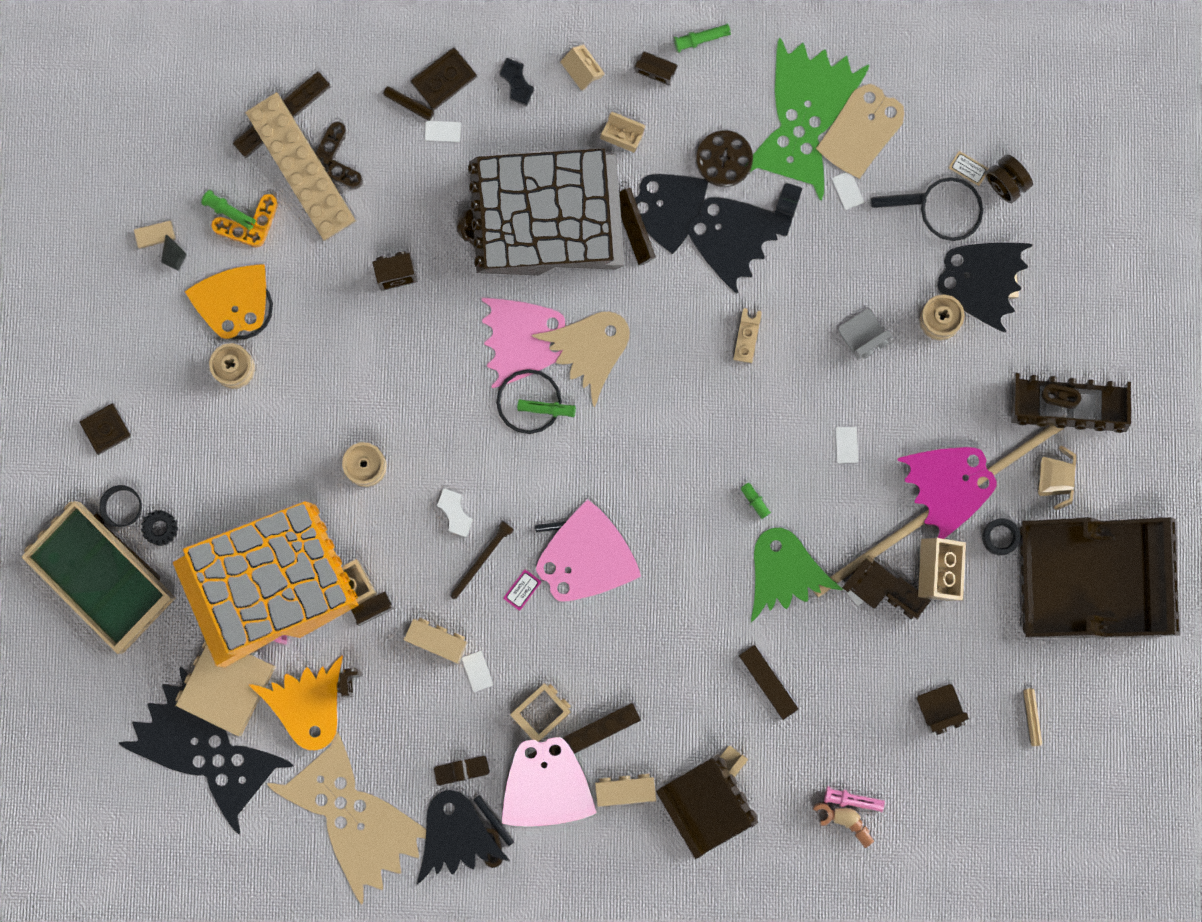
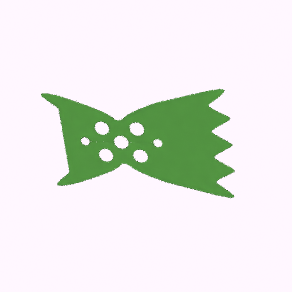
[746,38,869,200]

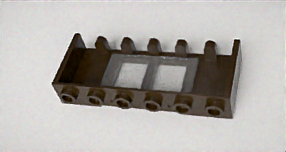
[1011,373,1131,433]

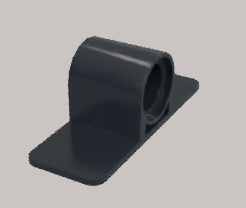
[773,183,802,236]

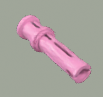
[824,786,885,812]

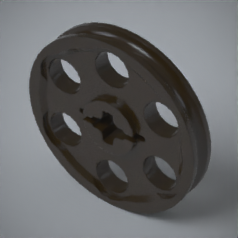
[696,130,753,187]

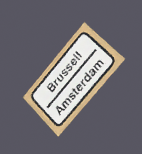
[948,151,989,186]

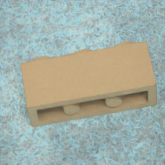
[404,617,468,664]
[595,774,656,807]

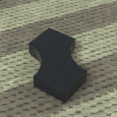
[500,58,534,107]

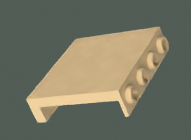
[176,641,276,736]

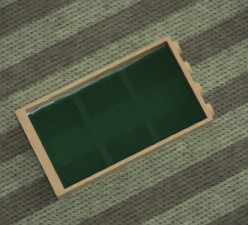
[22,501,176,654]

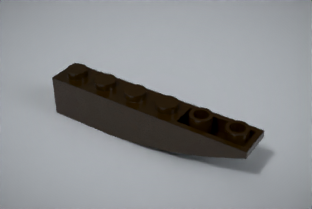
[528,703,642,768]

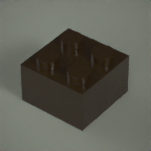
[372,251,418,291]

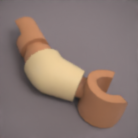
[812,802,874,848]

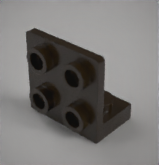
[842,555,898,609]

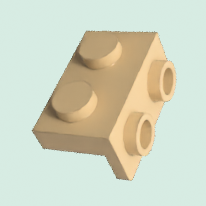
[600,112,645,153]

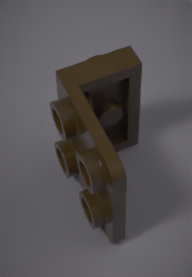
[917,684,969,735]

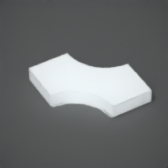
[437,488,473,538]

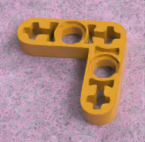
[211,194,278,248]

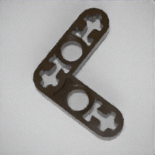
[315,122,363,189]

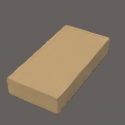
[134,221,176,249]

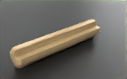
[1023,688,1042,746]

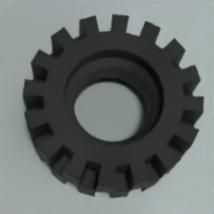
[141,510,178,546]

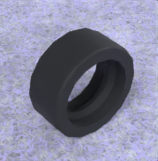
[982,518,1021,556]

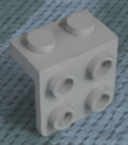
[838,309,892,360]

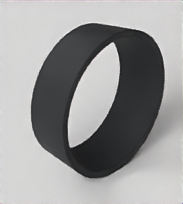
[99,485,142,527]

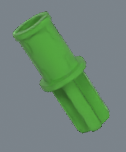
[741,483,771,520]

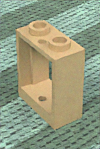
[510,683,571,742]

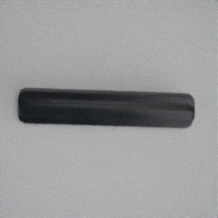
[870,193,927,208]

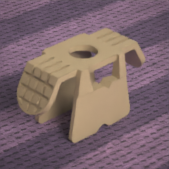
[1038,446,1077,510]

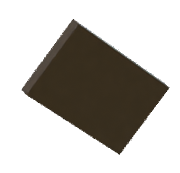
[410,47,478,111]

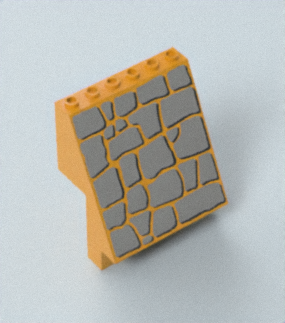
[172,501,359,668]

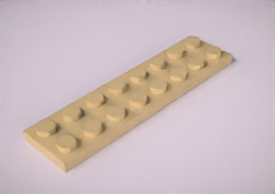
[245,92,356,241]

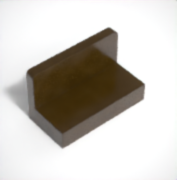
[635,52,678,86]
[351,592,394,626]

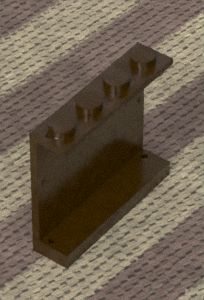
[655,754,758,860]

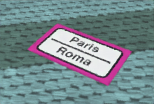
[503,570,542,611]

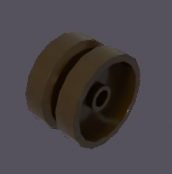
[985,154,1033,204]

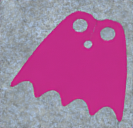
[897,447,997,539]

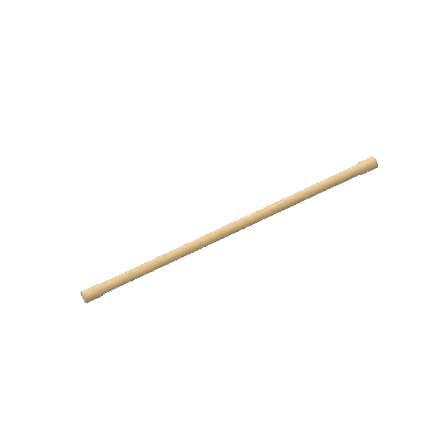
[813,415,1065,598]

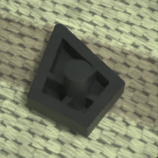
[161,235,187,271]

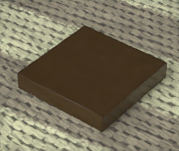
[79,403,132,455]

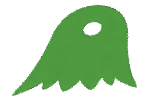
[751,528,843,622]

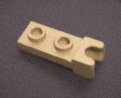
[733,308,762,364]

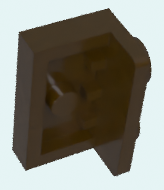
[886,577,931,620]
[337,668,363,698]

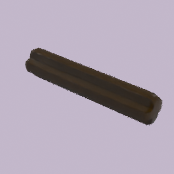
[383,86,434,121]

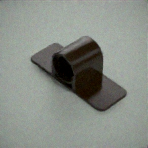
[434,756,490,786]

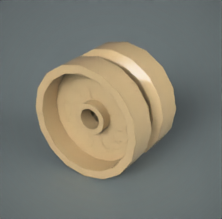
[919,294,965,341]
[209,343,255,389]
[342,442,387,487]

